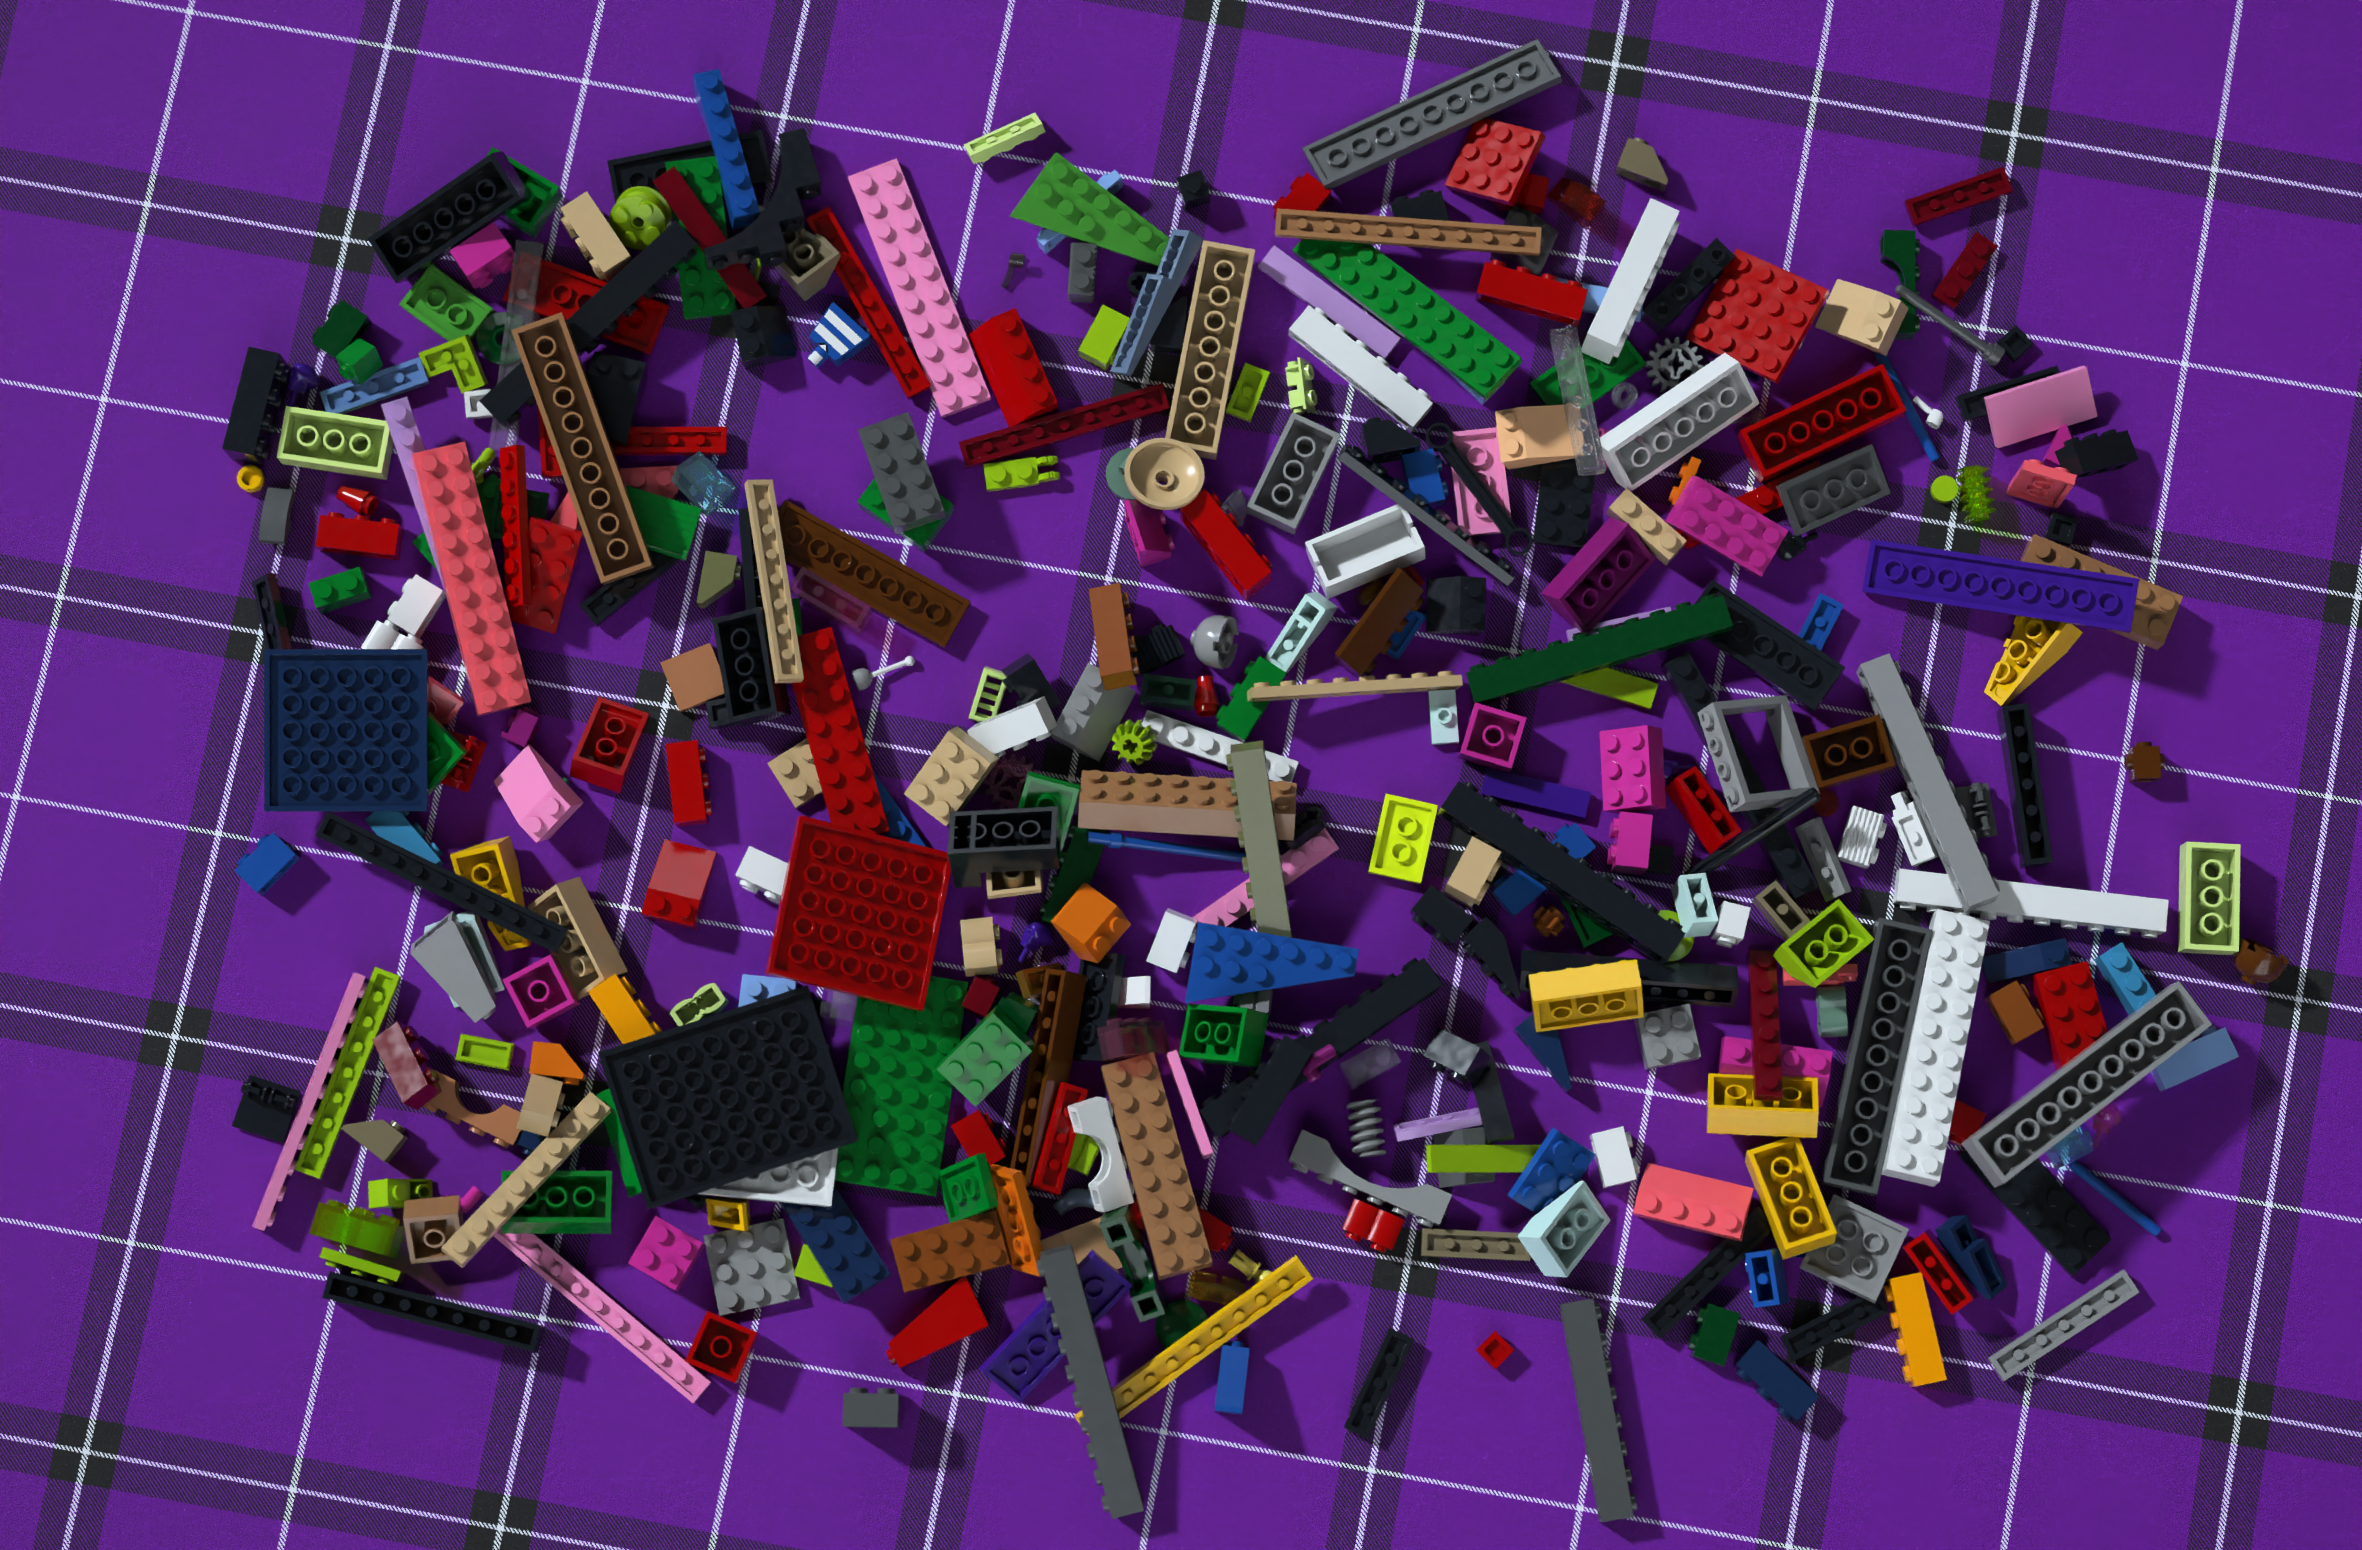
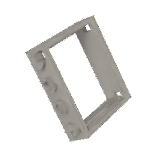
[1697,695,1820,812]

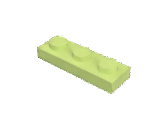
[964,113,1045,164]

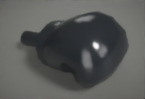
[1776,531,1818,561]

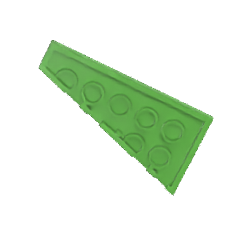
[1009,152,1170,267]

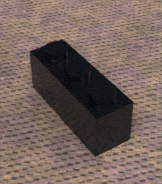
[2055,429,2139,479]

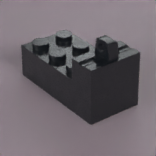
[948,806,1062,888]

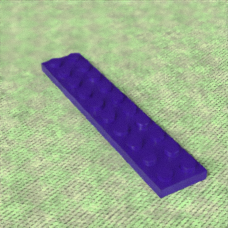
[1862,539,2140,633]

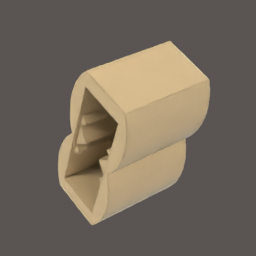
[960,917,1003,977]

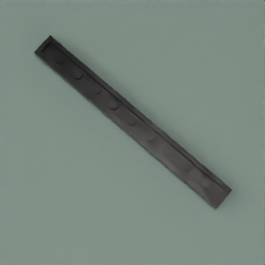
[316,812,570,954]

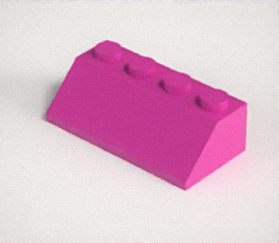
[1717,1036,1833,1108]

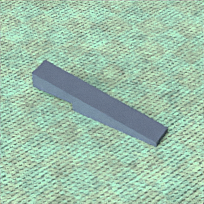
[1110,229,1204,376]

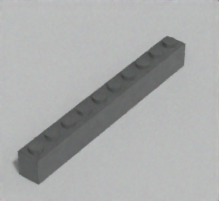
[1036,1243,1144,1519]

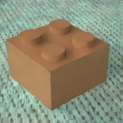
[403,1195,464,1264]

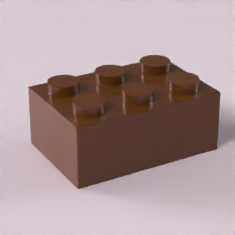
[1801,714,1896,791]

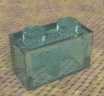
[671,451,736,517]

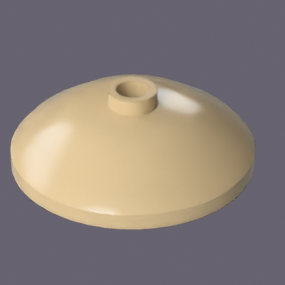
[1124,438,1205,510]

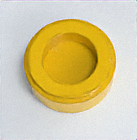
[237,465,265,493]

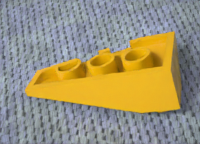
[1984,616,2083,706]
[450,836,531,951]

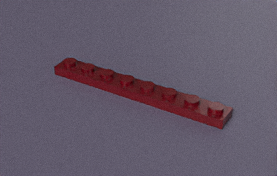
[959,383,1170,469]

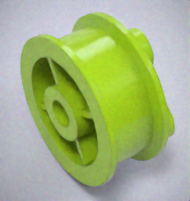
[609,186,672,250]

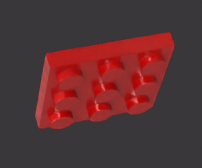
[1445,118,1546,206]

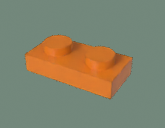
[1668,457,1702,510]

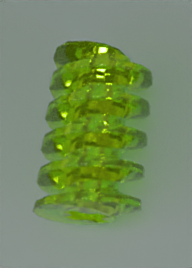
[1955,465,1997,523]

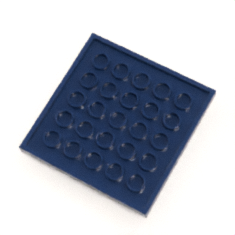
[264,649,429,812]

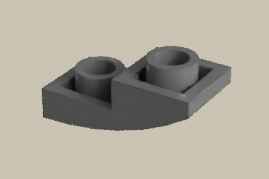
[259,487,296,545]

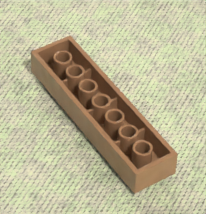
[1078,770,1297,841]
[1101,1052,1212,1280]

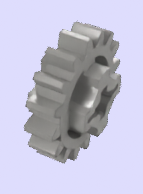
[1645,337,1704,394]

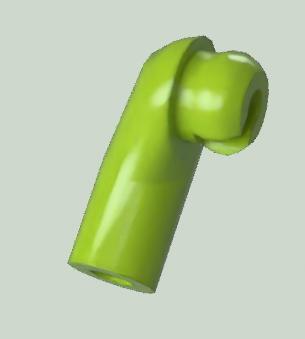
[471,448,496,486]

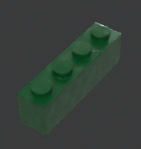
[1039,824,1110,926]

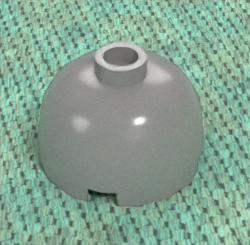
[1191,615,1239,669]

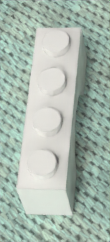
[1067,1096,1134,1213]

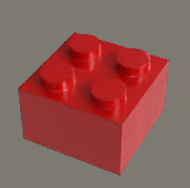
[685,1311,760,1384]

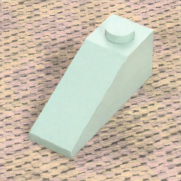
[1264,592,1338,673]

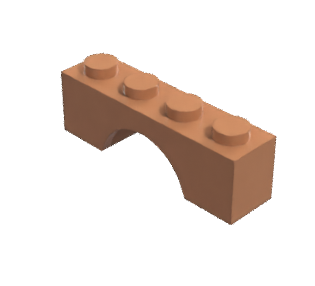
[422,1070,523,1149]

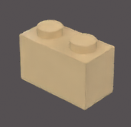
[516,1074,565,1137]

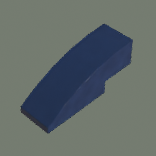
[1935,1215,2008,1300]

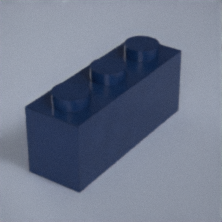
[1734,1340,1820,1421]

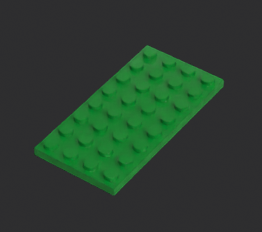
[835,976,968,1197]

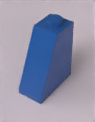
[1214,1340,1250,1414]

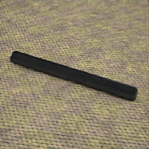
[1684,787,1821,876]

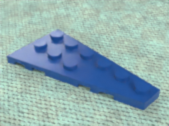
[1185,922,1359,1003]

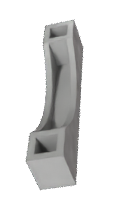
[1289,1130,1452,1228]

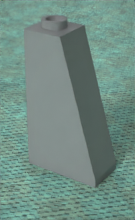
[410,911,497,1023]

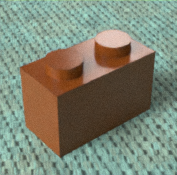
[1984,980,2044,1045]

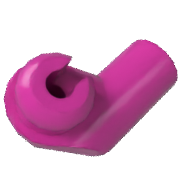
[447,1186,483,1213]

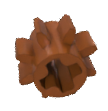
[1532,905,1565,938]

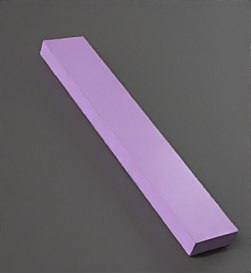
[1258,245,1401,360]

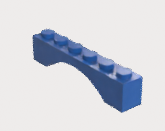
[692,69,760,229]

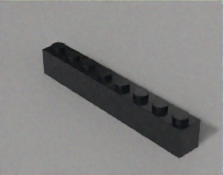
[1519,950,1739,1008]
[322,1271,545,1353]

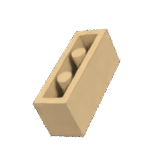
[1606,488,1687,566]

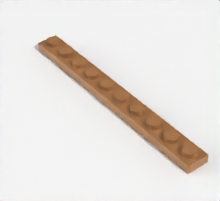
[1275,209,1542,256]

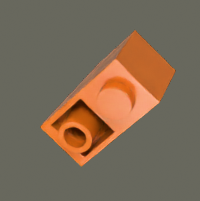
[529,1041,587,1085]

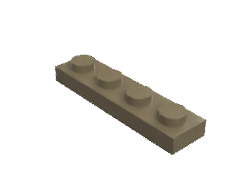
[1421,1228,1531,1261]

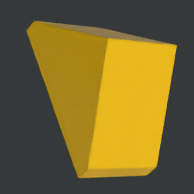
[706,1196,751,1231]

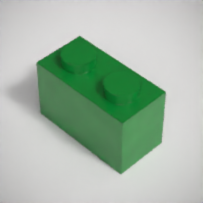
[308,567,373,614]

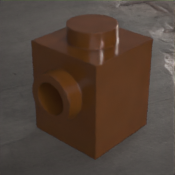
[2124,742,2165,782]

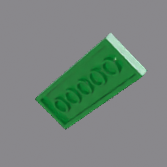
[665,156,737,320]

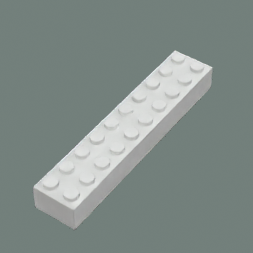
[1881,909,1990,1187]

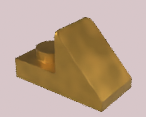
[1015,962,1062,1000]

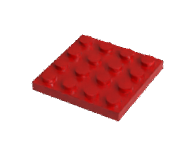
[1685,249,1829,384]

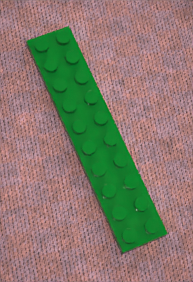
[1293,239,1522,400]

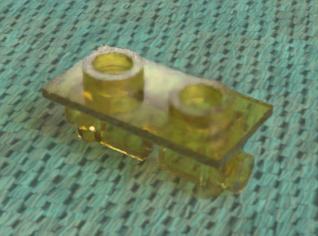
[1187,1270,1246,1306]

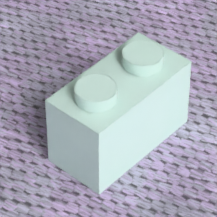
[1671,873,1719,938]

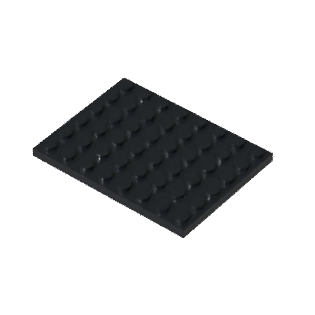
[598,985,858,1210]

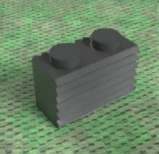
[1067,243,1098,303]

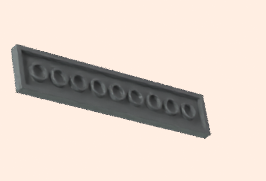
[1302,39,1562,189]

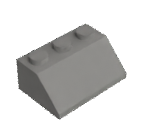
[1051,663,1136,762]

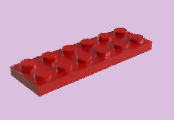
[502,251,670,356]

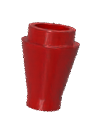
[337,485,378,516]
[1193,676,1220,717]

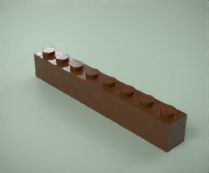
[1010,968,1087,1187]

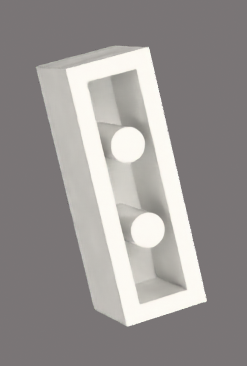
[967,696,1057,757]

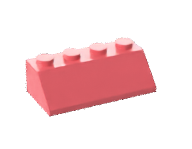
[1633,1163,1754,1242]

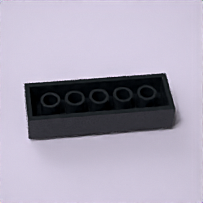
[367,151,532,283]

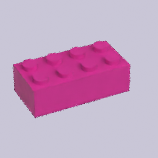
[1665,476,1789,577]

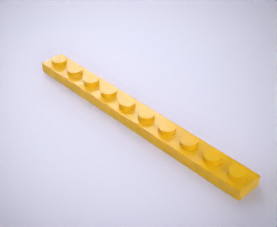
[1074,1255,1313,1436]

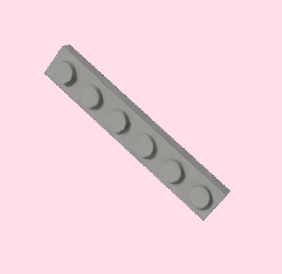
[1987,1269,2139,1381]

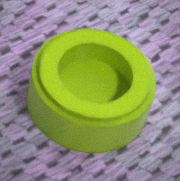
[1930,475,1958,503]

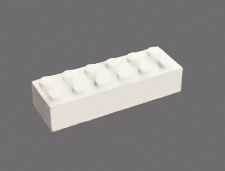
[1580,198,1680,364]
[1595,353,1760,491]

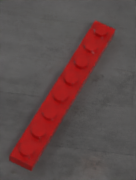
[806,206,931,400]

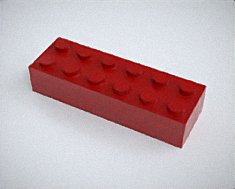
[1736,364,1907,484]

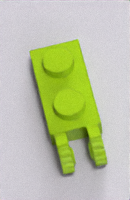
[983,456,1060,492]

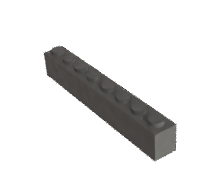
[1559,1299,1637,1522]

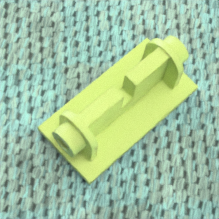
[1285,357,1317,415]

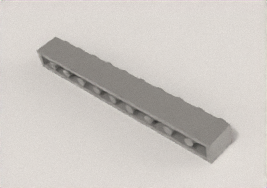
[1856,653,2000,913]

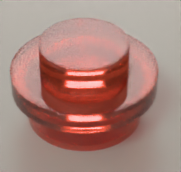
[1812,790,1839,817]

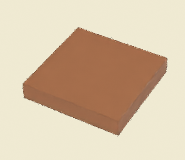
[660,643,725,713]

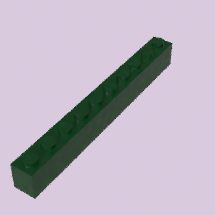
[1466,594,1733,705]

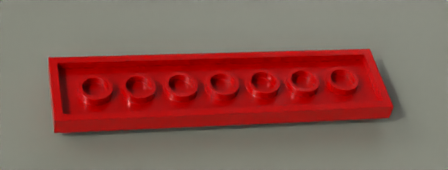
[792,627,890,835]

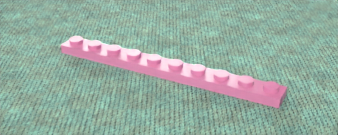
[252,972,368,1231]
[494,1228,712,1404]

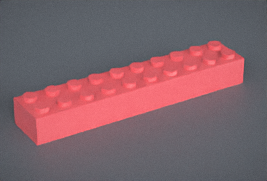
[411,441,531,716]

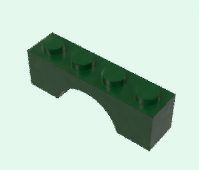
[1880,230,1920,340]
[1099,1205,1169,1322]

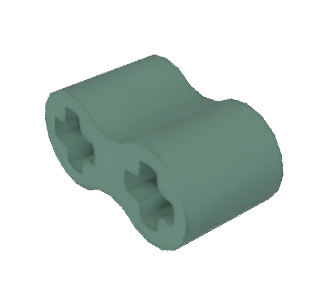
[1816,985,1848,1038]

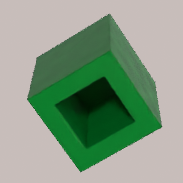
[336,338,384,385]

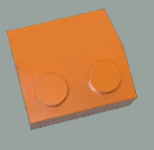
[1051,883,1131,963]

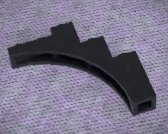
[704,128,821,270]

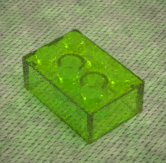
[309,1199,405,1259]

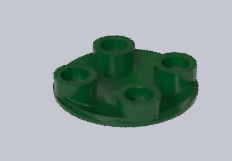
[1156,1300,1208,1349]

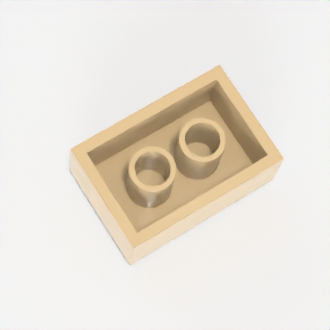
[560,191,632,283]
[904,726,1000,826]
[1442,836,1502,909]

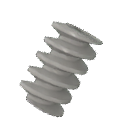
[1346,1100,1386,1157]

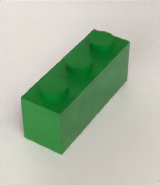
[1215,656,1287,743]

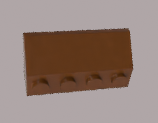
[1335,567,1425,678]

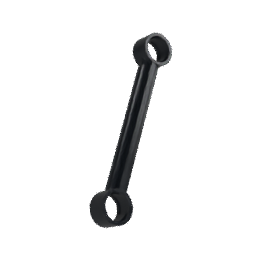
[1426,423,1533,557]

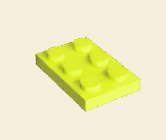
[1368,794,1438,884]

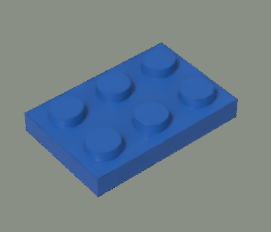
[1508,1127,1596,1214]

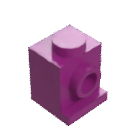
[501,706,542,749]

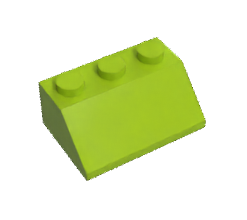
[1772,899,1875,988]

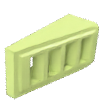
[969,666,1006,722]

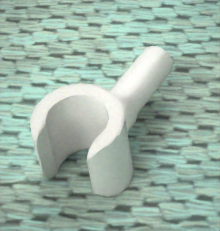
[1913,396,1943,429]

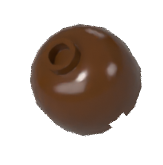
[2233,936,2290,986]

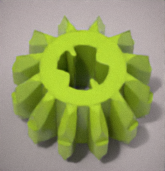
[1111,719,1158,765]

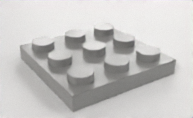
[1800,1194,1909,1303]
[703,1218,801,1316]

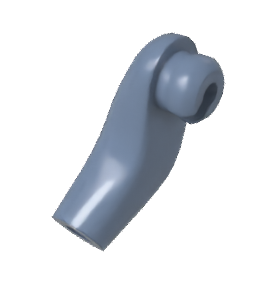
[1052,1188,1095,1216]

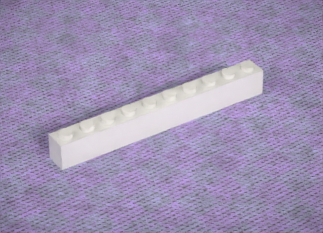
[1893,869,2169,938]

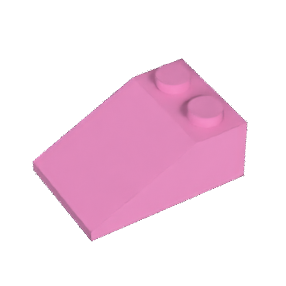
[494,744,584,843]

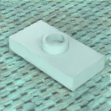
[1428,689,1459,745]

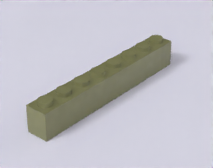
[1226,740,1293,938]

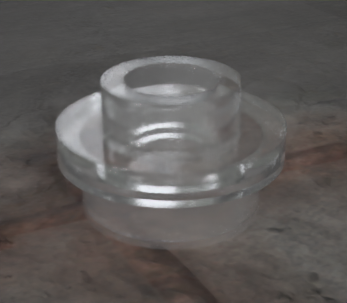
[1612,382,1638,409]

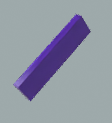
[1480,768,1591,819]

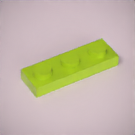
[320,1247,405,1286]

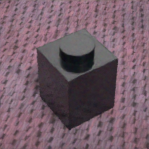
[1176,170,1210,210]

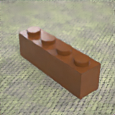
[1089,583,1140,691]

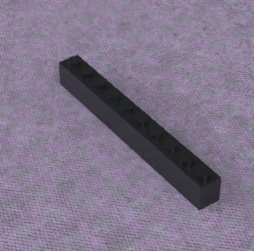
[480,221,699,426]
[1662,651,1819,901]

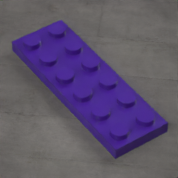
[979,1250,1133,1403]

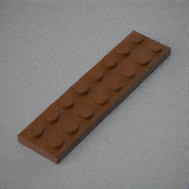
[778,500,971,649]

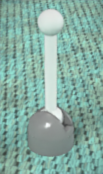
[851,656,915,691]

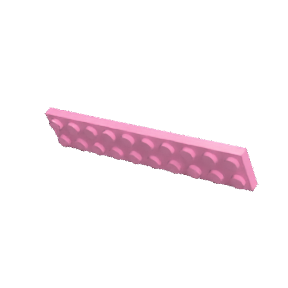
[848,158,991,418]

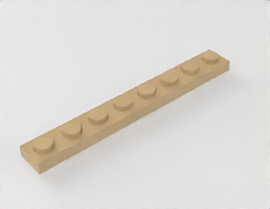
[744,479,804,683]
[1247,671,1463,702]
[441,1092,611,1268]

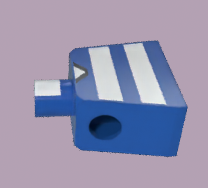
[806,302,871,369]

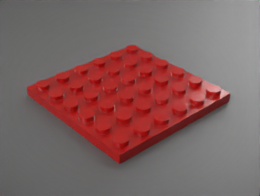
[765,815,951,1012]

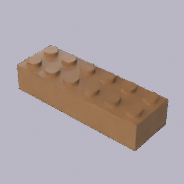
[2020,534,2183,650]

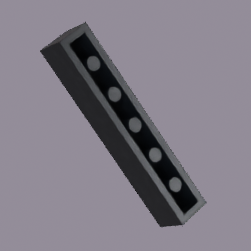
[1997,703,2053,869]

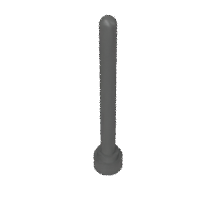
[1895,285,2005,366]

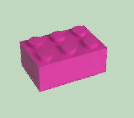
[1599,725,1666,814]

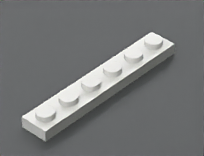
[1142,710,1299,783]

